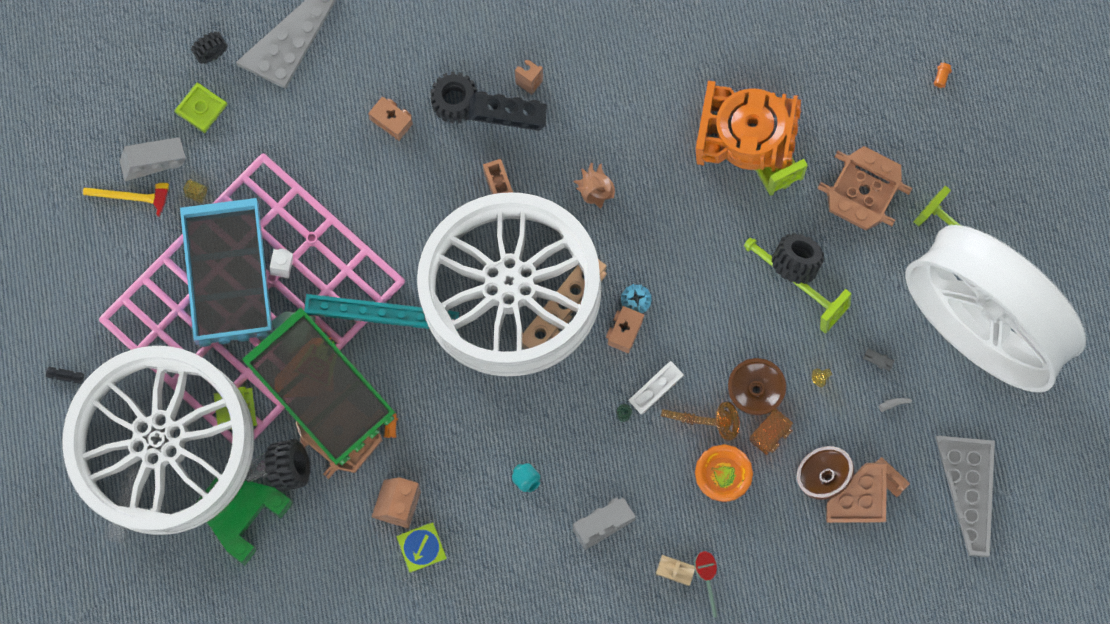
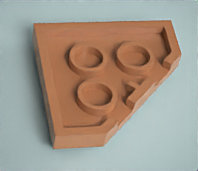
[826,463,887,523]

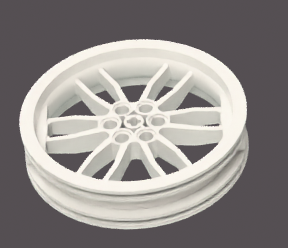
[417,193,601,376]
[63,346,254,535]

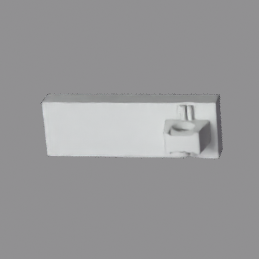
[628,361,685,415]

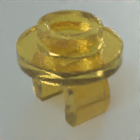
[811,368,833,387]

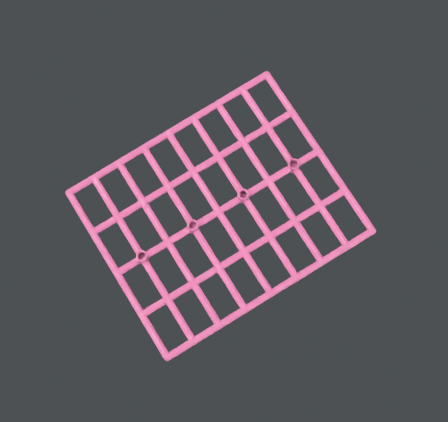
[99,154,405,443]

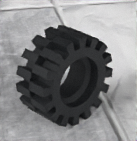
[191,31,228,64]

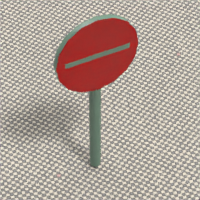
[694,551,717,618]

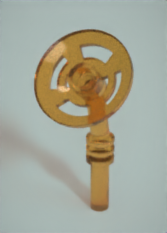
[660,402,740,441]

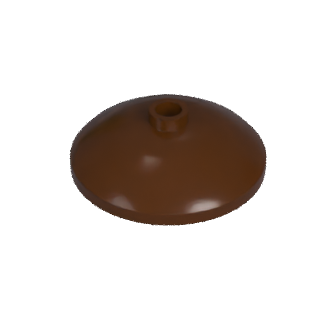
[728,358,786,415]
[797,446,854,500]

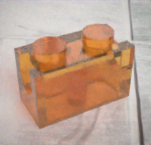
[749,409,793,456]

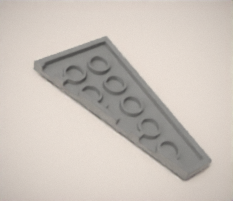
[236,0,336,89]
[935,436,995,557]

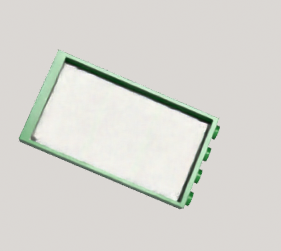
[242,308,395,466]

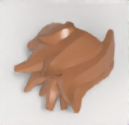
[573,163,615,208]

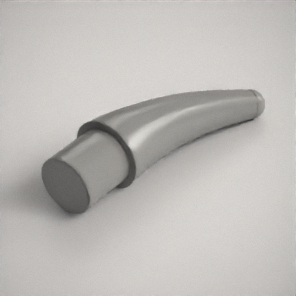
[879,398,912,412]

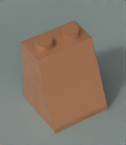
[372,477,421,529]

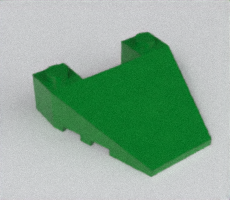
[195,473,293,566]

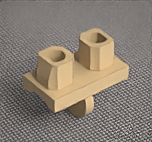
[656,555,695,586]

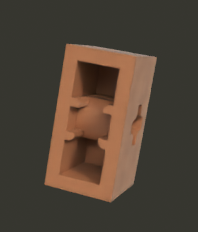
[368,97,413,141]
[483,159,513,194]
[606,306,644,353]

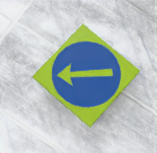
[396,522,447,573]

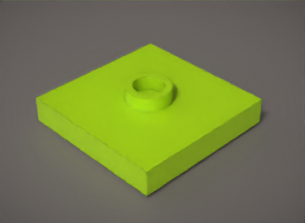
[174,82,228,133]

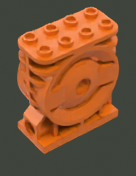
[696,81,801,172]

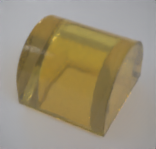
[183,179,208,203]

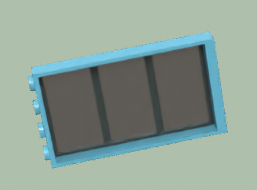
[180,198,273,347]

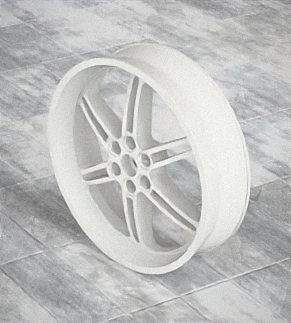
[906,225,1086,392]

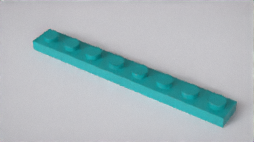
[304,294,459,330]

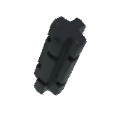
[46,367,84,384]

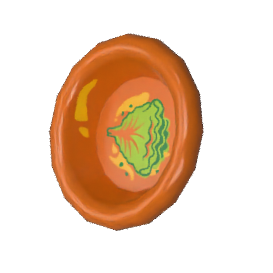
[695,444,753,502]

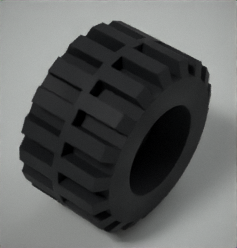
[430,72,477,123]
[772,233,825,284]
[265,439,310,491]

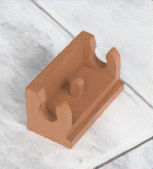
[515,60,543,95]

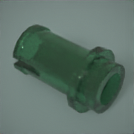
[617,404,632,422]

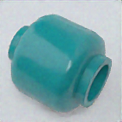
[512,463,541,492]

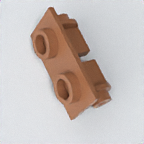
[875,457,910,497]

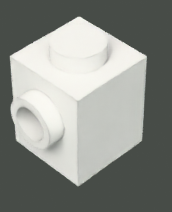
[270,249,293,278]

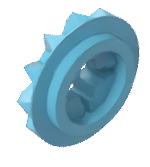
[621,284,651,313]

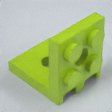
[755,157,808,196]

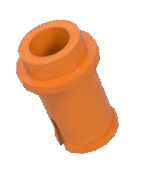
[933,63,952,88]
[384,414,399,438]

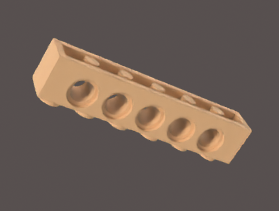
[522,259,607,349]

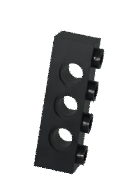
[469,91,547,131]

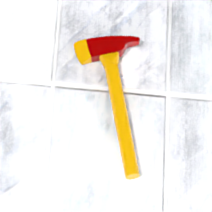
[83,183,169,217]

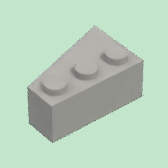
[119,137,186,182]
[573,497,636,550]

